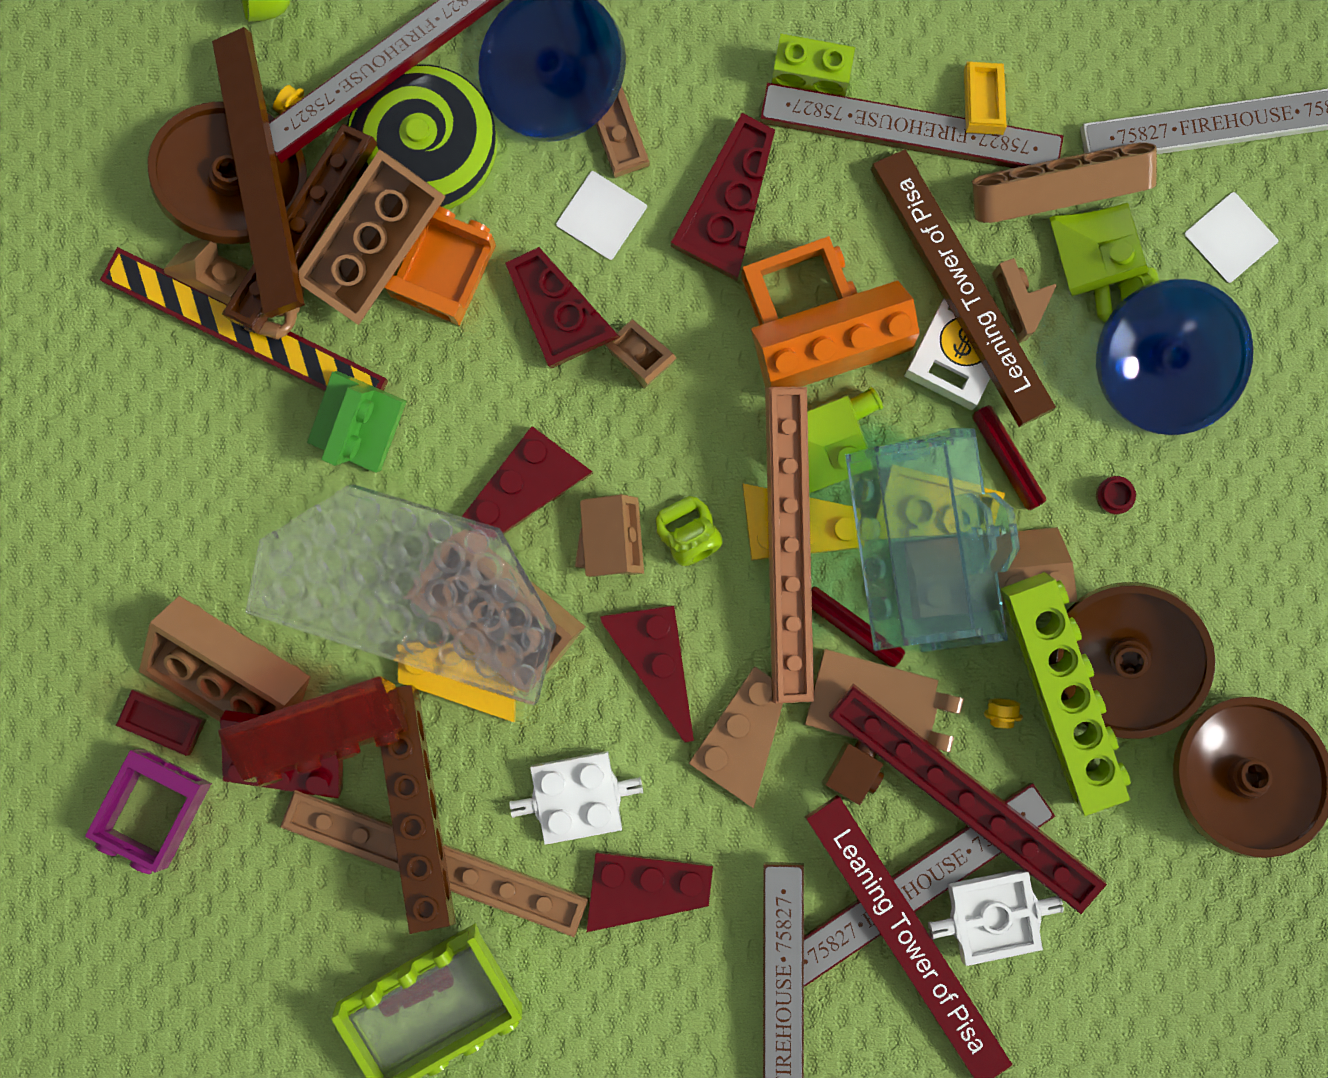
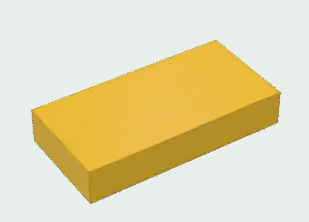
[964,61,1007,135]

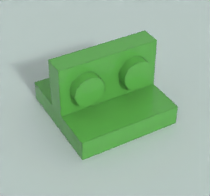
[307,371,407,473]

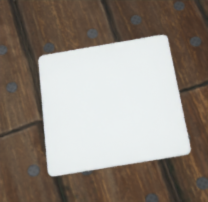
[556,171,647,260]
[1185,192,1278,283]

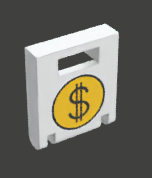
[904,298,1014,410]

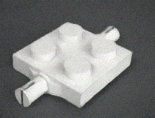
[509,751,643,845]
[928,869,1064,966]

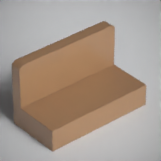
[580,494,644,577]

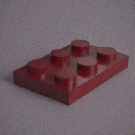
[220,710,343,799]

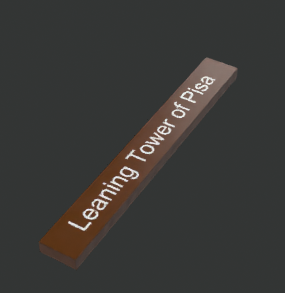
[870,149,1056,427]

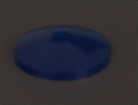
[479,0,626,142]
[1096,279,1254,435]

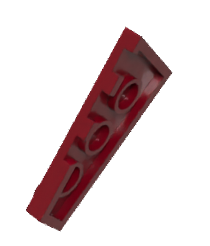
[671,113,775,281]

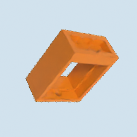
[741,236,857,325]

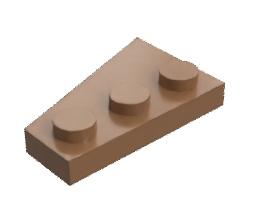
[689,667,783,809]

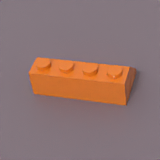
[751,280,919,388]

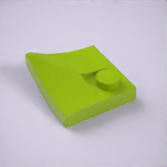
[1049,202,1149,296]
[807,395,876,493]

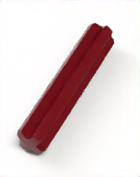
[972,405,1046,510]
[811,586,905,667]

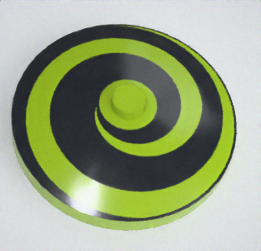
[347,64,498,210]

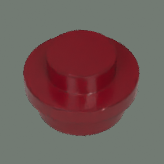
[1096,476,1136,515]

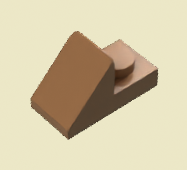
[164,239,249,305]
[992,258,1056,343]
[605,319,676,389]

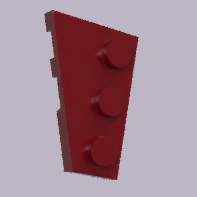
[586,851,713,933]

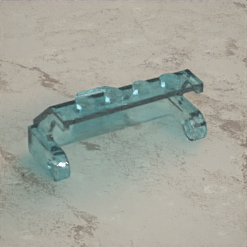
[845,428,1020,652]

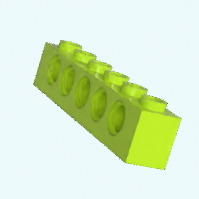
[1000,572,1131,816]

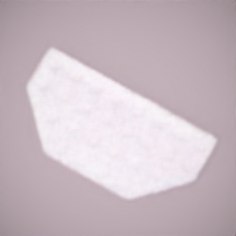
[245,484,557,706]

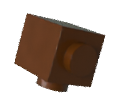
[822,740,884,805]

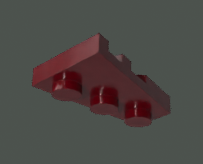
[505,247,620,368]
[462,426,593,541]

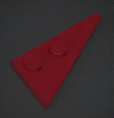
[600,606,694,742]

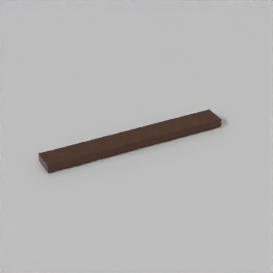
[212,27,305,318]

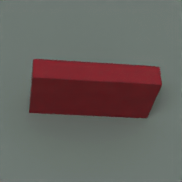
[116,689,207,756]

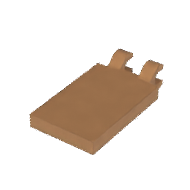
[804,649,964,752]

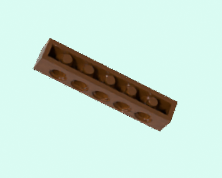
[372,685,456,934]

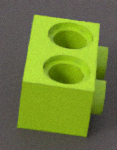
[771,33,856,96]

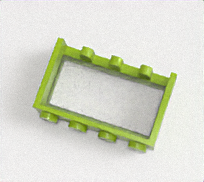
[331,923,522,1078]

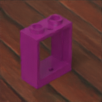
[85,749,212,874]

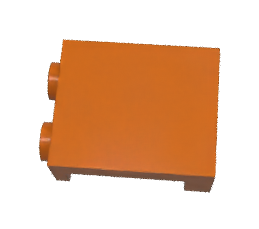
[385,206,496,326]

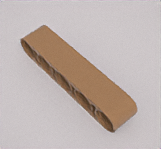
[972,142,1157,223]

